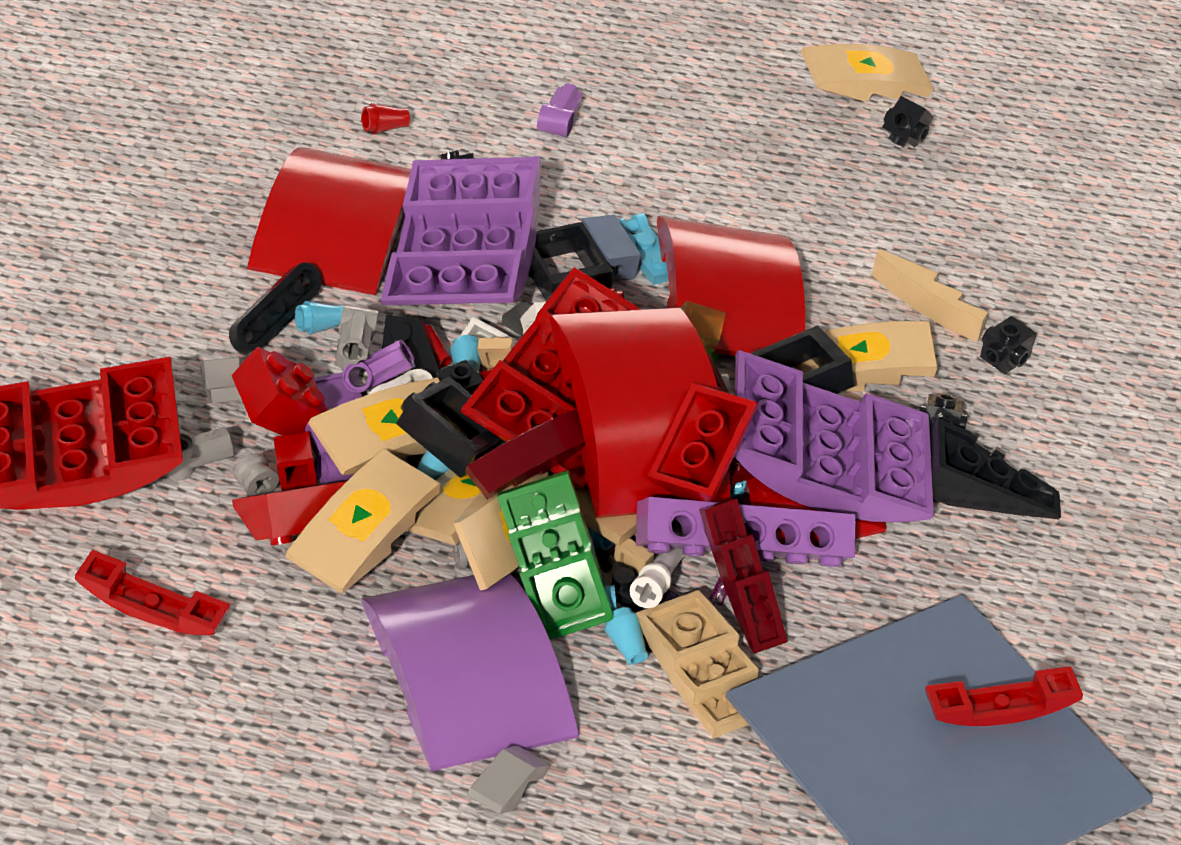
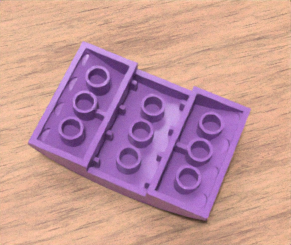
[381,156,541,305]
[735,350,934,522]
[361,574,579,771]

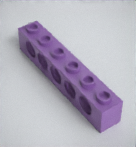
[636,497,855,567]

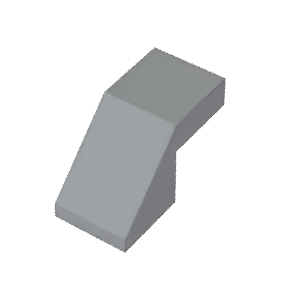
[200,357,242,403]
[467,746,550,814]

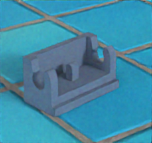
[582,214,641,280]

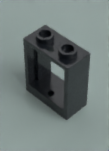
[529,222,613,301]
[750,325,854,394]
[396,377,506,478]

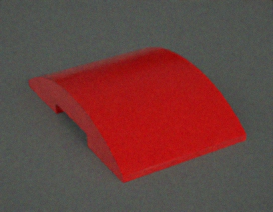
[247,147,411,296]
[657,216,805,365]
[460,267,641,491]
[549,308,730,518]
[0,356,183,510]

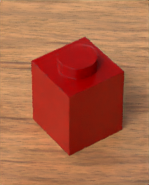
[273,431,317,491]

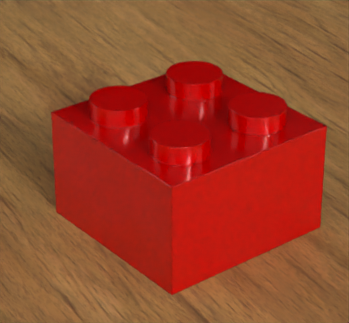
[231,346,328,435]

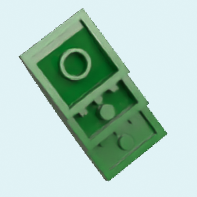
[497,470,614,640]

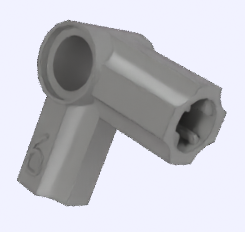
[335,304,378,371]
[163,427,233,481]

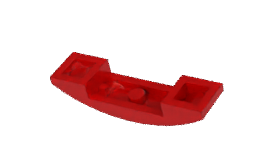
[75,549,230,635]
[925,666,1083,726]

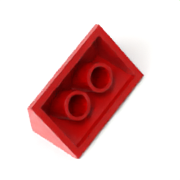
[647,383,758,502]

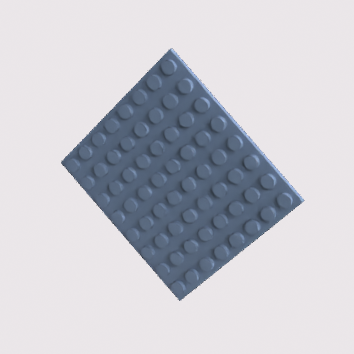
[725,594,1153,845]

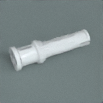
[630,548,685,608]

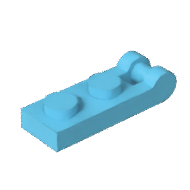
[618,213,668,285]

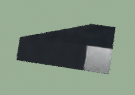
[930,418,1061,520]

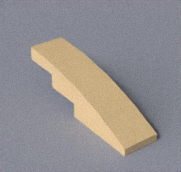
[872,249,988,342]

